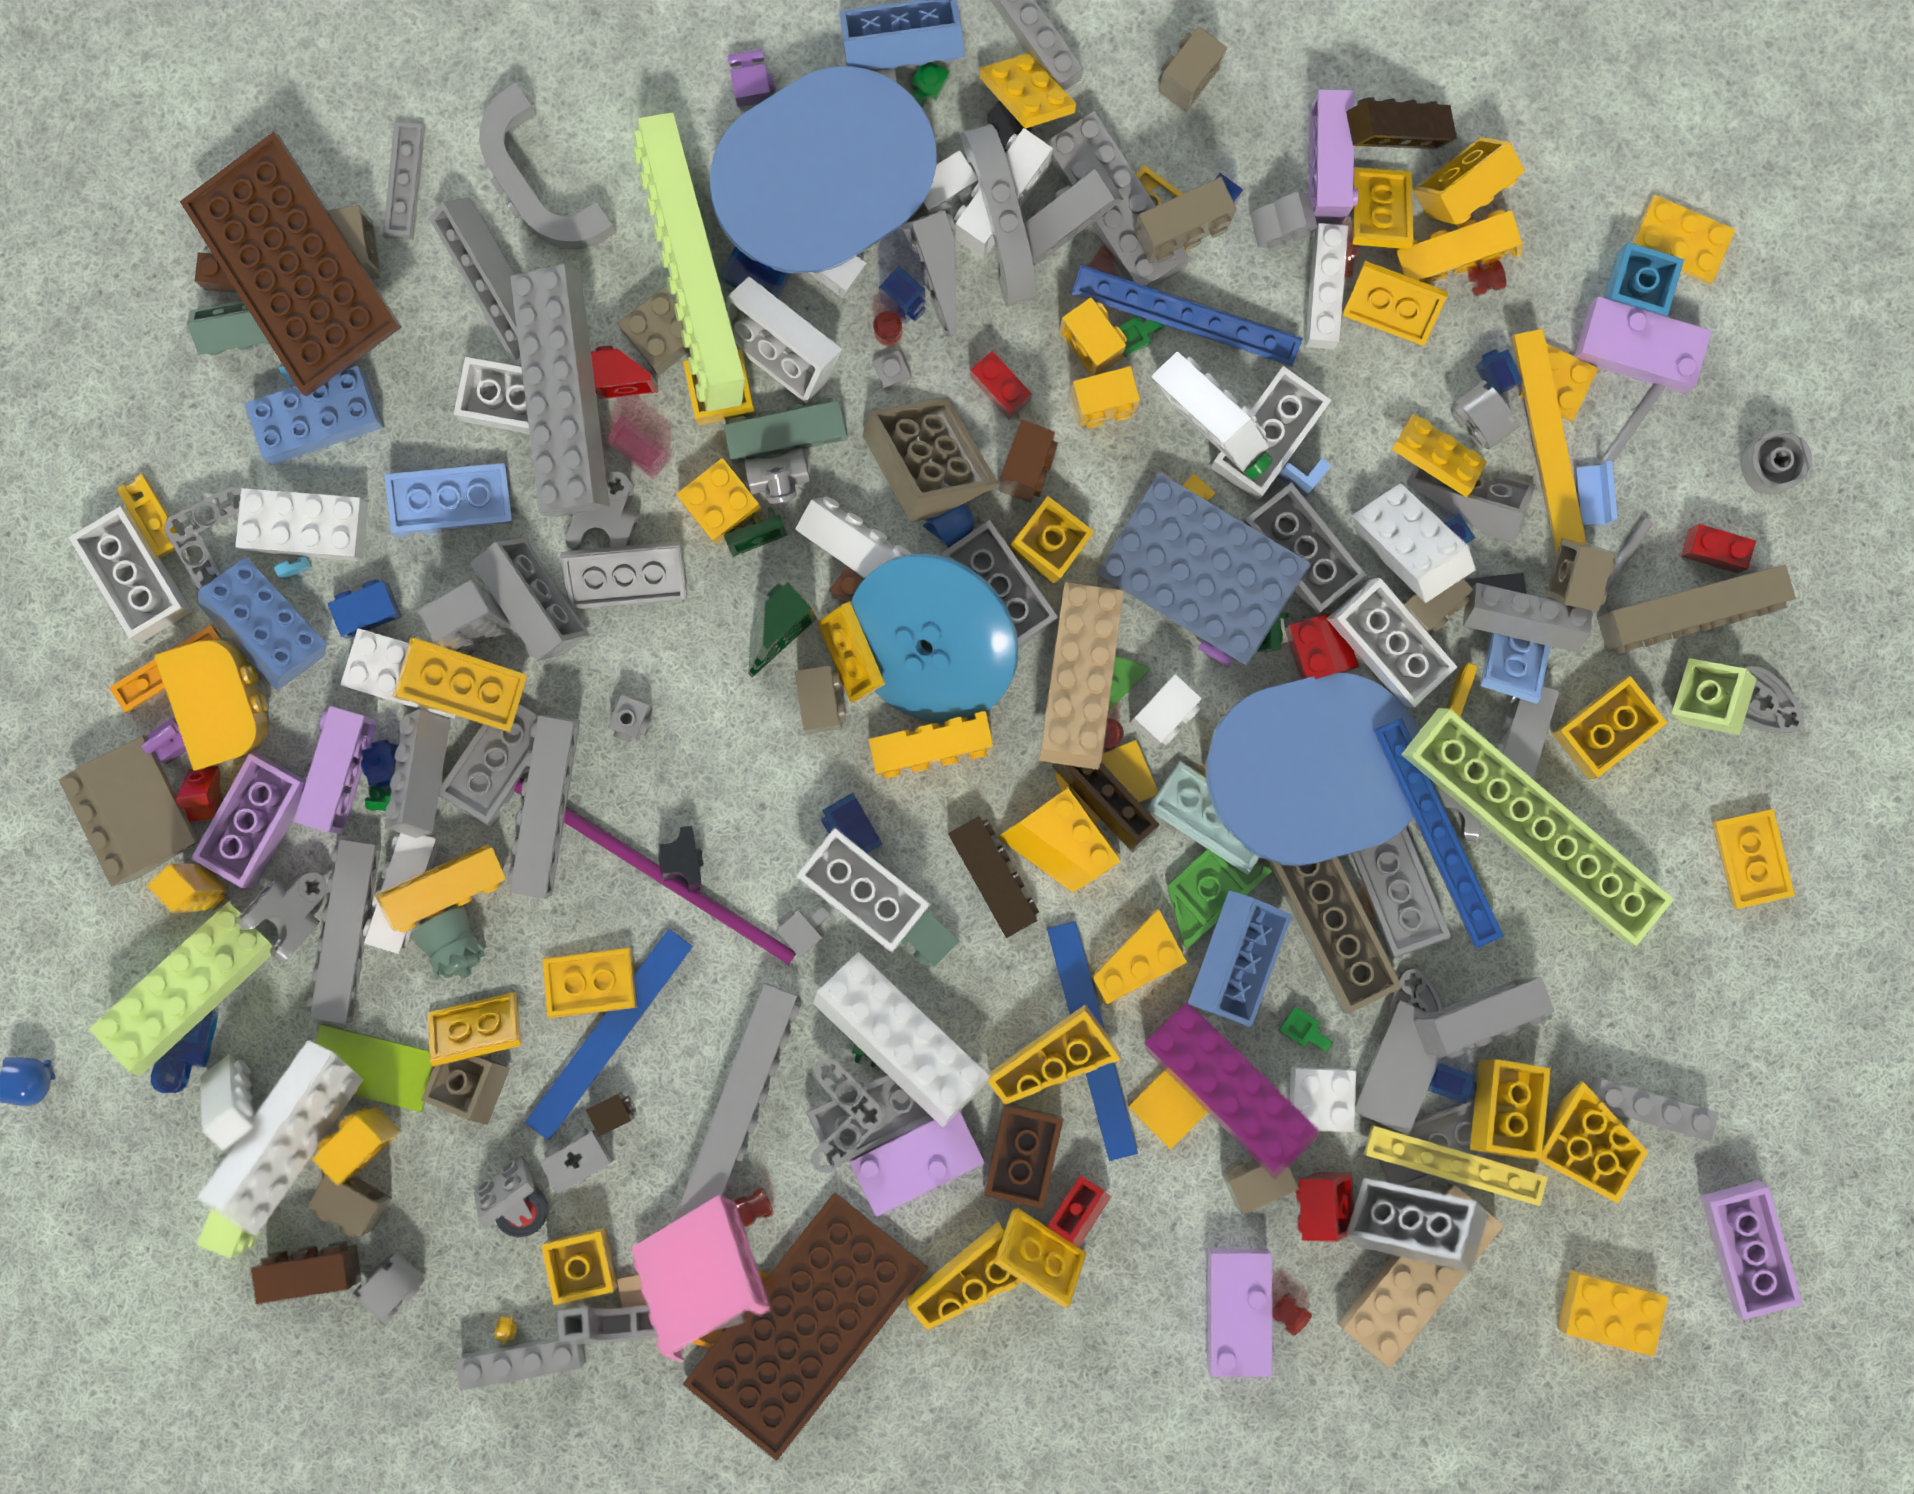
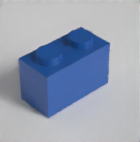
[327,579,402,639]

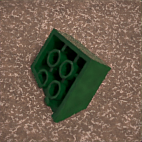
[748,581,817,678]

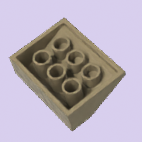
[862,397,998,522]
[59,735,199,886]

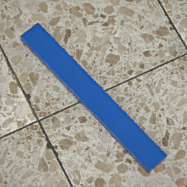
[1071,264,1303,366]
[1373,718,1504,949]
[1047,921,1138,1161]
[525,929,694,1141]

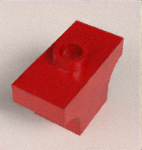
[176,766,223,822]

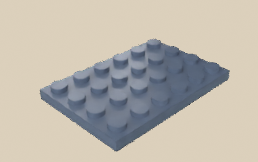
[1096,472,1311,666]

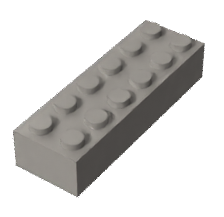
[1045,111,1190,288]

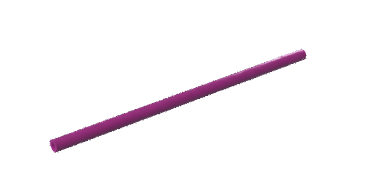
[514,778,796,965]

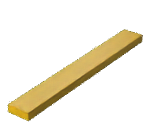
[1512,329,1587,557]

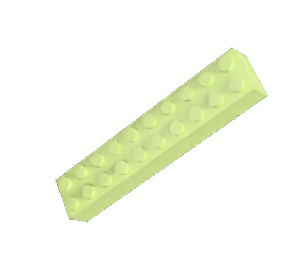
[633,112,745,412]
[1401,708,1674,946]

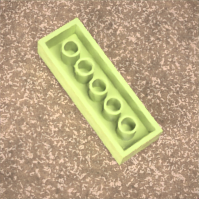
[89,901,273,1077]

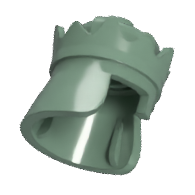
[410,907,485,979]

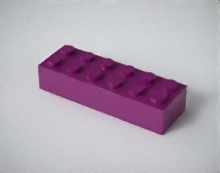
[1144,1002,1319,1179]

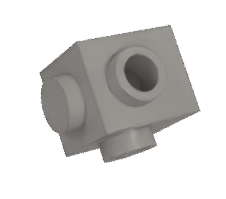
[608,694,652,743]

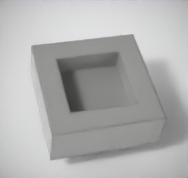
[873,350,911,390]

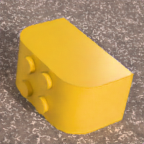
[154,640,268,771]

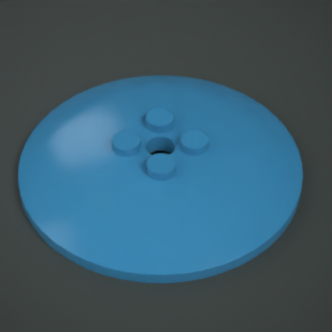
[851,554,1018,723]

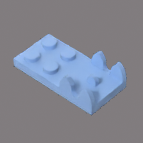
[384,463,512,538]

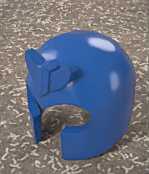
[923,503,974,548]
[0,1057,56,1107]

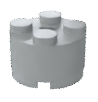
[1451,381,1519,450]
[1741,429,1812,494]
[352,1250,425,1324]

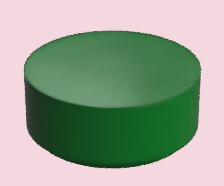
[1243,451,1272,479]

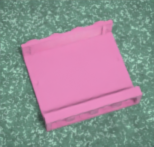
[632,1195,770,1362]

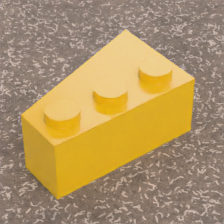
[1091,909,1187,1004]

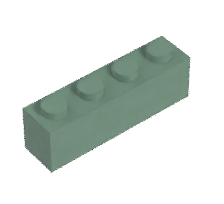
[187,301,269,355]
[723,398,847,464]
[873,857,959,967]

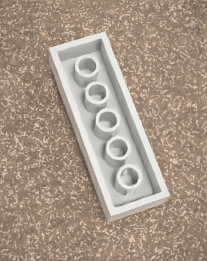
[813,952,990,1128]
[197,1041,364,1237]

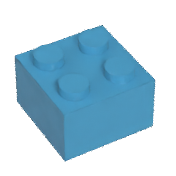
[1604,242,1684,317]

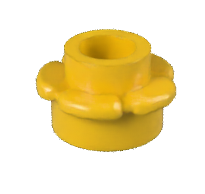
[493,1315,518,1345]

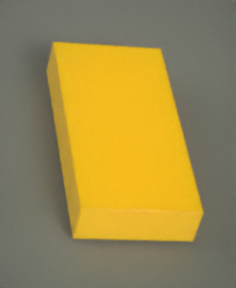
[1446,663,1478,717]

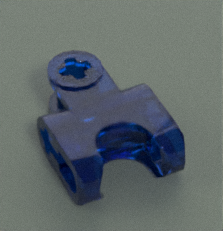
[150,1010,218,1093]

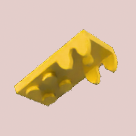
[392,638,527,732]

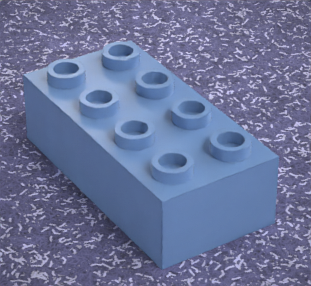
[839,0,965,70]
[245,366,384,465]
[197,557,327,691]
[1188,890,1292,1028]

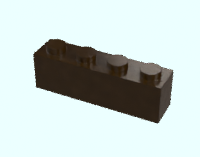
[1346,97,1457,149]
[1052,762,1160,853]
[948,816,1040,938]

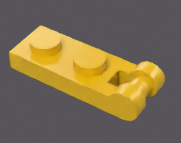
[117,473,181,558]

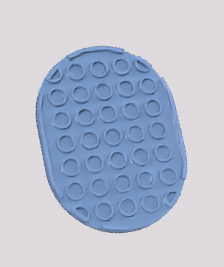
[710,66,937,274]
[1206,673,1419,866]

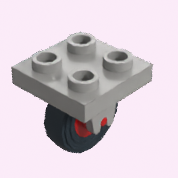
[474,1156,548,1238]

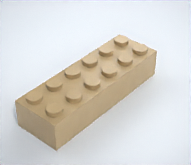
[1039,582,1124,770]
[1337,1183,1504,1369]

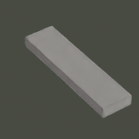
[383,121,425,240]

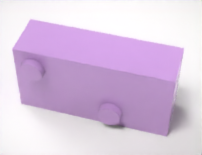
[1309,90,1358,223]
[1574,296,1712,393]
[294,706,378,834]
[191,753,306,888]
[850,1110,985,1217]
[1700,1180,1802,1320]
[1207,1248,1272,1377]

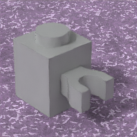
[776,906,831,958]

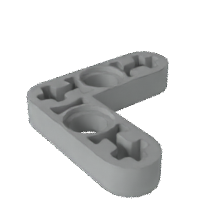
[164,487,241,590]
[811,1058,883,1173]

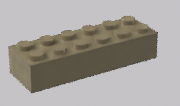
[1597,564,1796,655]
[1266,857,1402,1014]

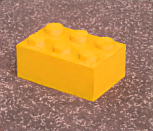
[1412,137,1526,225]
[1552,676,1668,780]
[1470,1059,1551,1159]
[312,1106,401,1185]
[1557,1270,1668,1357]

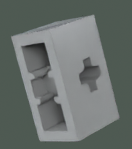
[540,1128,614,1194]

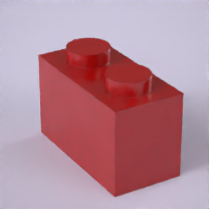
[970,350,1032,420]
[1681,523,1756,574]
[1047,1175,1112,1247]

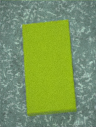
[315,1024,435,1112]

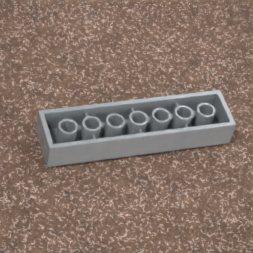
[510,264,610,517]

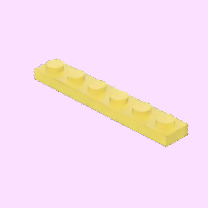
[1364,1125,1548,1206]

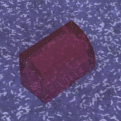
[607,415,672,480]

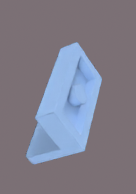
[1277,458,1331,498]
[1574,461,1617,526]

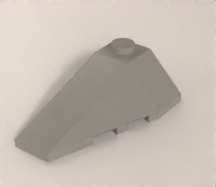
[901,210,956,337]
[1407,465,1536,543]

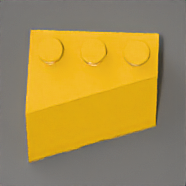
[997,786,1121,893]
[1537,1081,1649,1204]

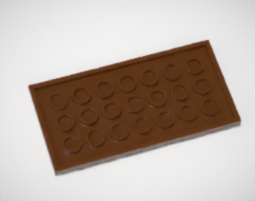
[180,131,402,397]
[682,1192,929,1461]

